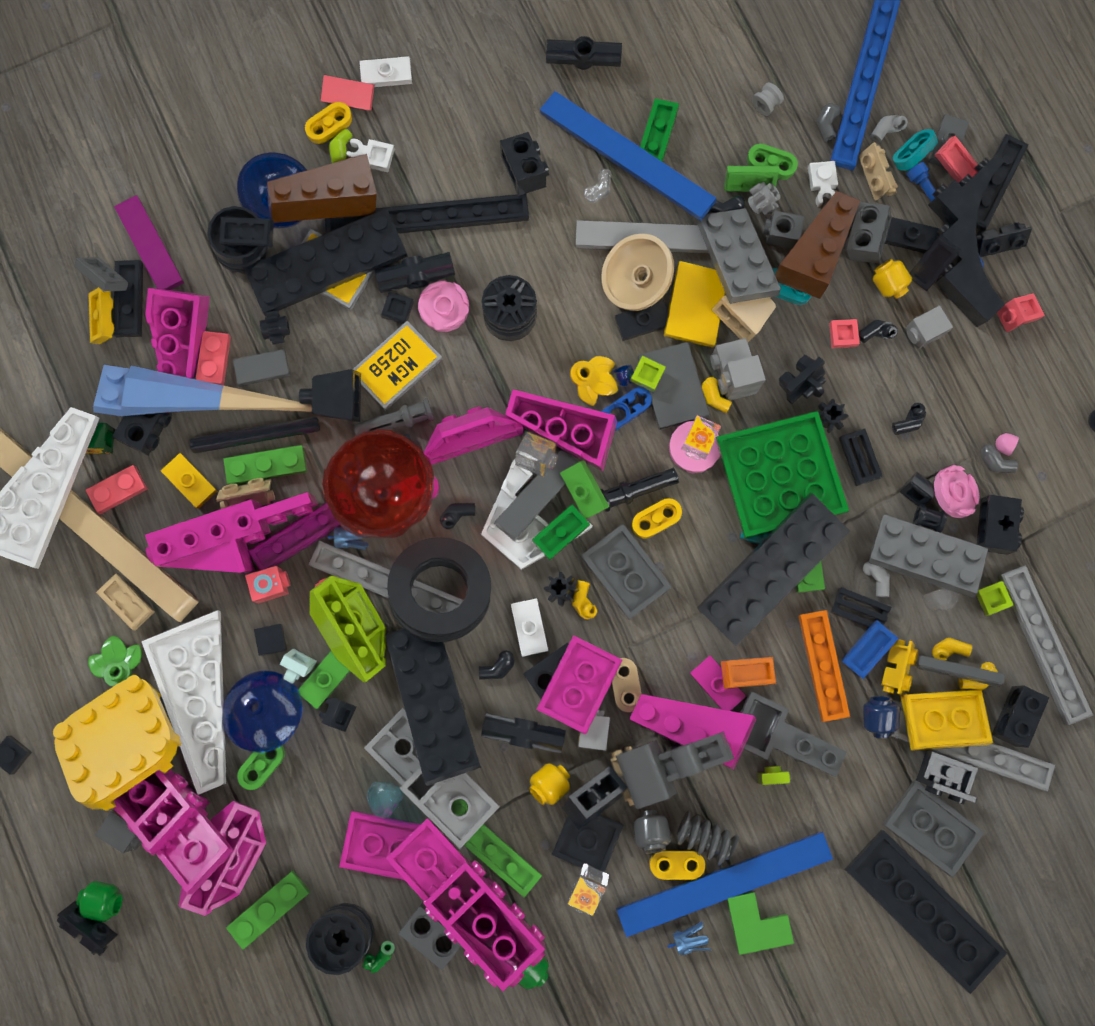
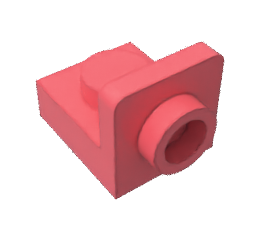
[997,293,1045,332]

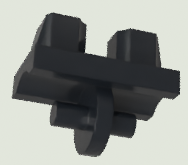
[779,355,826,404]

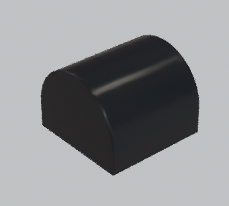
[900,472,935,506]

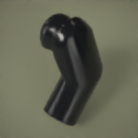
[709,195,745,213]
[858,320,898,343]
[479,650,515,680]

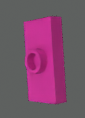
[689,655,746,711]

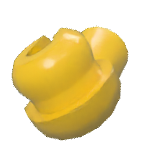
[702,377,732,413]
[572,580,597,619]
[932,637,972,661]

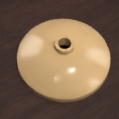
[602,234,674,311]

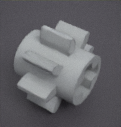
[748,182,780,215]

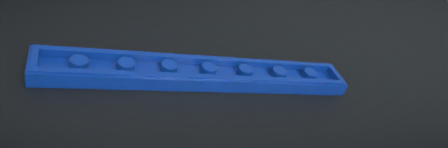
[830,0,901,171]
[540,91,716,221]
[616,832,833,937]

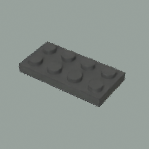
[697,208,781,304]
[868,514,988,598]

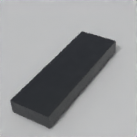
[113,260,143,338]

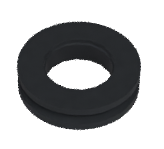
[387,537,491,642]

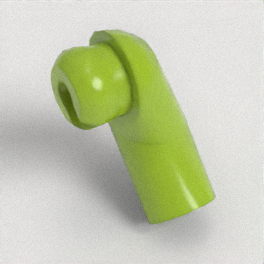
[329,129,352,163]

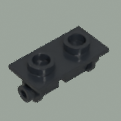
[976,222,1032,257]
[57,901,118,956]

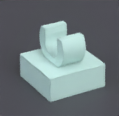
[280,649,317,684]

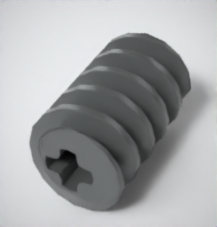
[677,810,739,865]

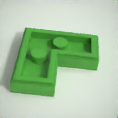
[727,891,794,955]

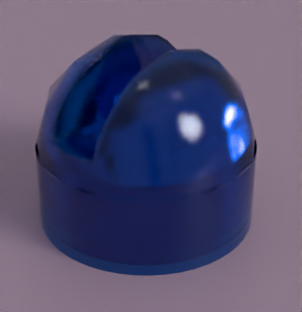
[612,365,634,386]

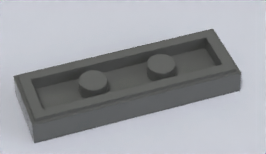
[918,655,1005,687]

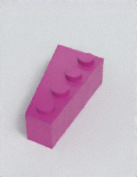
[505,389,617,472]
[630,694,757,770]

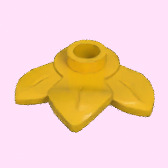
[570,356,618,406]

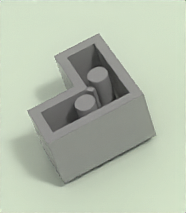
[710,338,766,401]

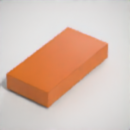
[721,657,776,689]

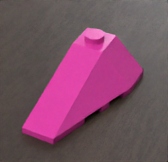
[145,288,210,379]

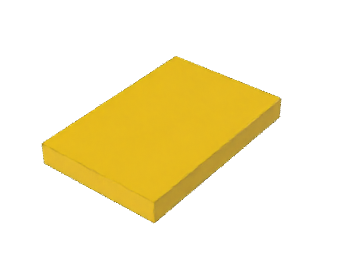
[664,261,725,348]
[901,690,993,751]

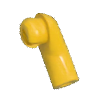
[959,662,998,690]

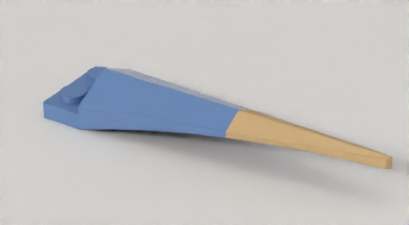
[93,365,312,416]

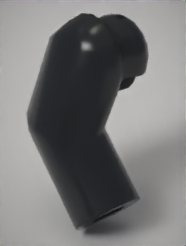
[892,403,926,435]
[440,503,475,529]

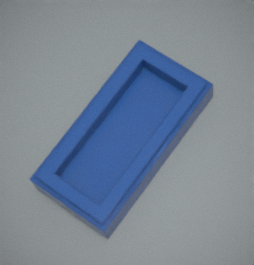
[841,620,899,679]

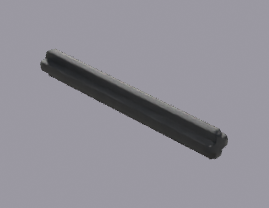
[189,417,320,454]

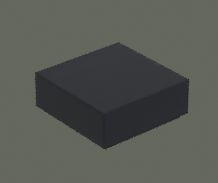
[381,292,414,324]
[254,624,287,656]

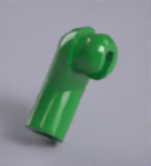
[362,941,395,973]

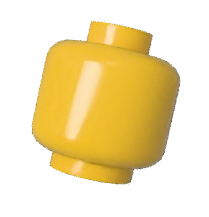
[873,259,912,299]
[529,764,570,805]

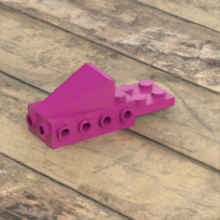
[145,492,318,573]
[113,762,234,895]
[386,818,546,991]

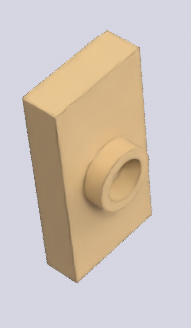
[96,573,155,631]

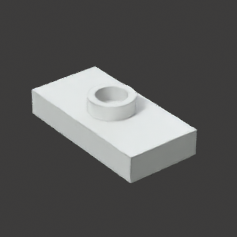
[360,57,412,87]
[511,598,548,657]

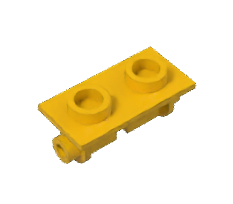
[881,639,918,697]

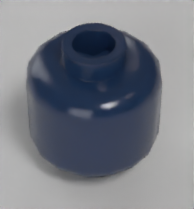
[863,696,900,738]

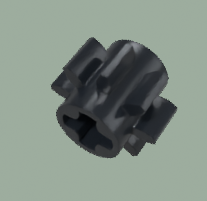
[260,310,290,345]
[818,399,849,433]
[544,572,579,607]

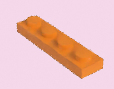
[798,610,850,722]

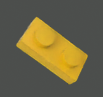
[88,287,114,345]

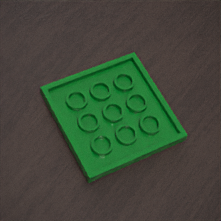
[715,411,849,539]

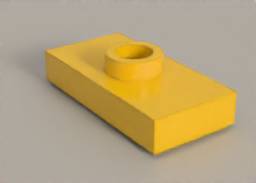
[161,453,218,509]

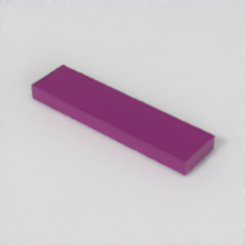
[114,195,184,290]
[248,495,354,571]

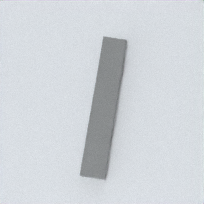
[576,220,709,253]
[309,541,464,613]
[999,565,1093,725]
[890,710,1055,791]

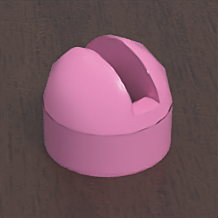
[995,433,1019,456]

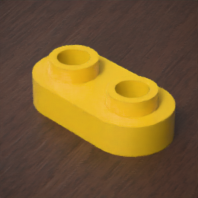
[305,102,352,144]
[632,498,682,539]
[649,850,705,880]

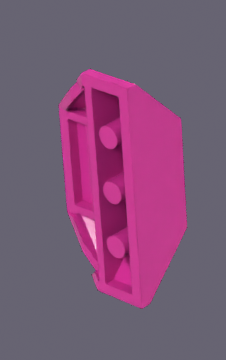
[421,407,523,467]
[179,801,266,916]

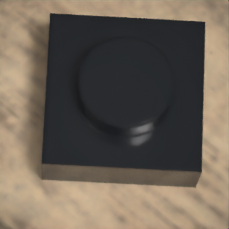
[0,736,32,775]

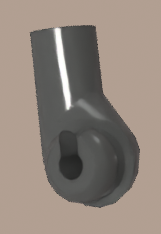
[817,103,840,142]
[981,445,1018,473]

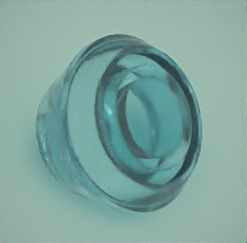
[367,781,403,819]

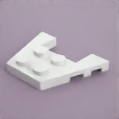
[481,459,593,570]

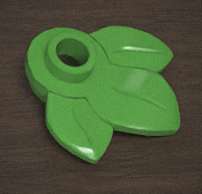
[88,636,142,687]

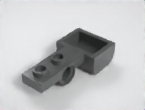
[741,692,847,777]
[615,731,734,809]

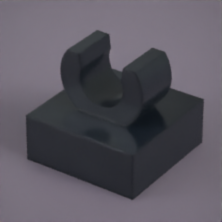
[319,697,357,732]

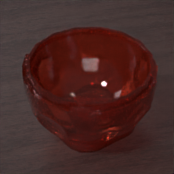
[322,429,434,539]

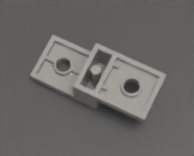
[364,708,500,848]

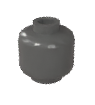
[633,810,671,854]

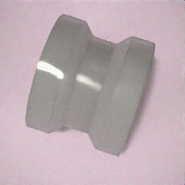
[752,82,784,116]

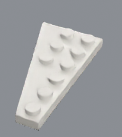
[0,407,99,569]
[142,610,226,795]

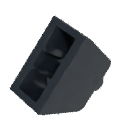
[299,369,361,422]

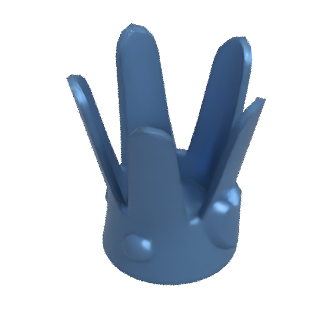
[328,522,369,550]
[667,921,712,955]

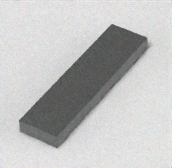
[494,449,578,541]

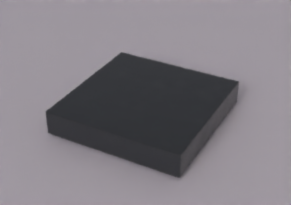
[552,814,624,877]

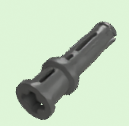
[353,398,434,440]

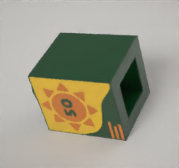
[86,423,115,454]

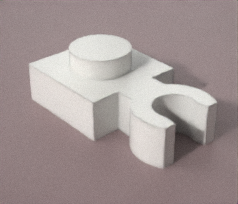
[347,139,395,172]
[808,161,838,207]

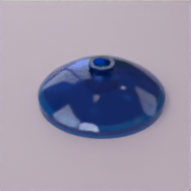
[237,152,307,228]
[222,671,302,753]

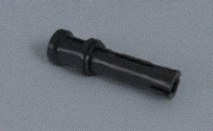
[600,467,679,512]

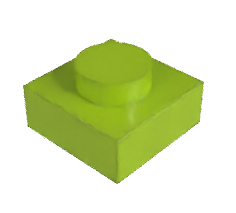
[630,356,666,392]
[976,581,1014,616]
[757,766,790,785]

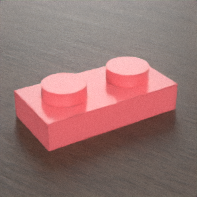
[196,331,231,386]
[86,465,148,514]

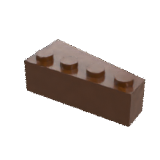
[775,191,860,299]

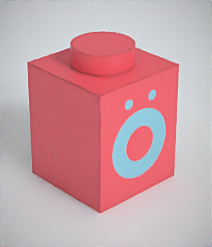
[245,566,291,604]

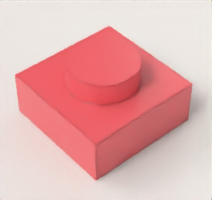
[829,319,860,348]

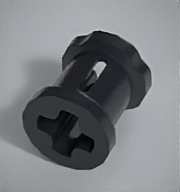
[913,503,948,533]

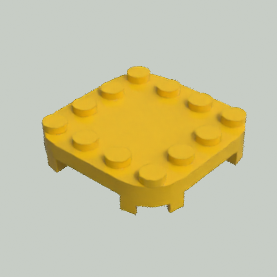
[53,675,182,811]

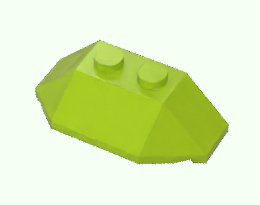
[310,576,386,682]

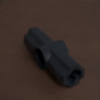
[546,36,622,70]
[375,252,455,293]
[481,713,566,753]

